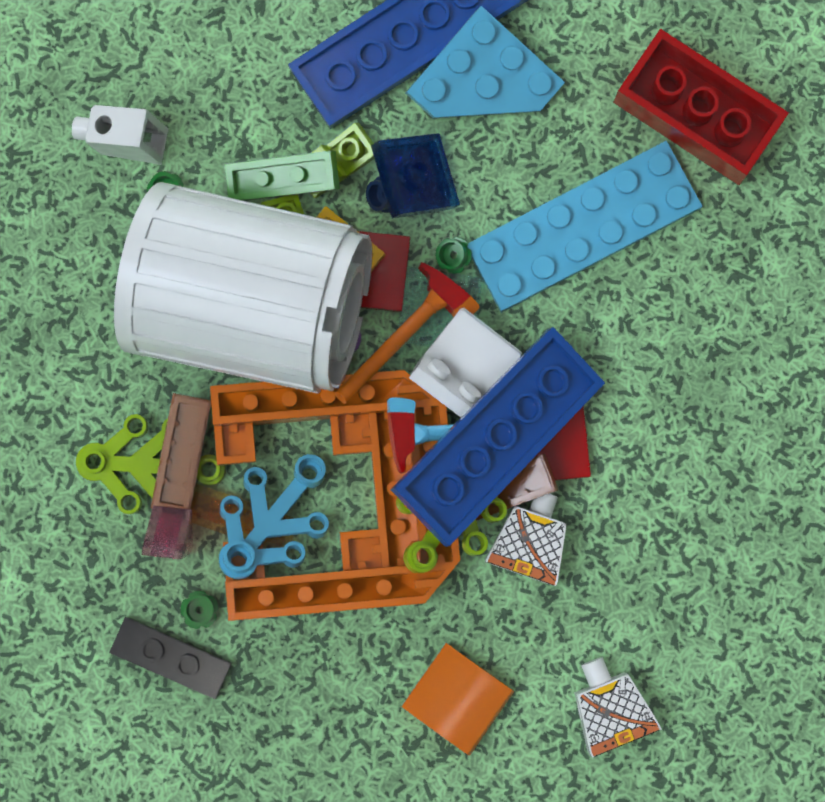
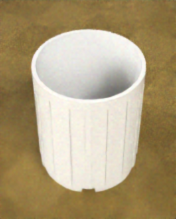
[114,182,372,393]

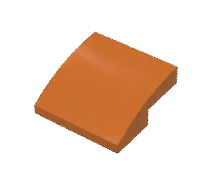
[401,643,514,756]

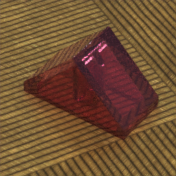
[142,505,193,559]

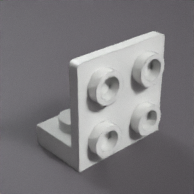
[409,308,522,417]

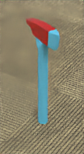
[387,397,454,474]

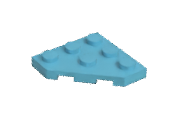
[405,6,565,118]

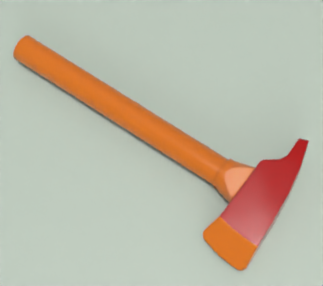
[335,262,480,404]

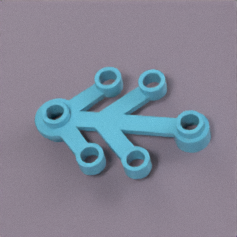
[219,454,329,579]

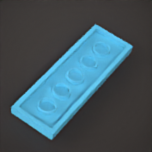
[467,140,703,313]

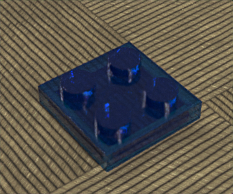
[371,133,460,219]

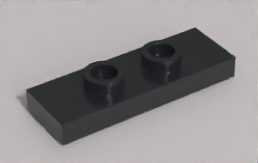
[109,617,232,699]

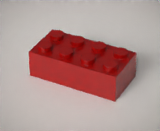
[613,28,789,185]

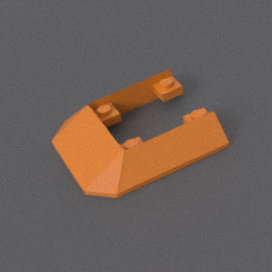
[210,370,460,621]

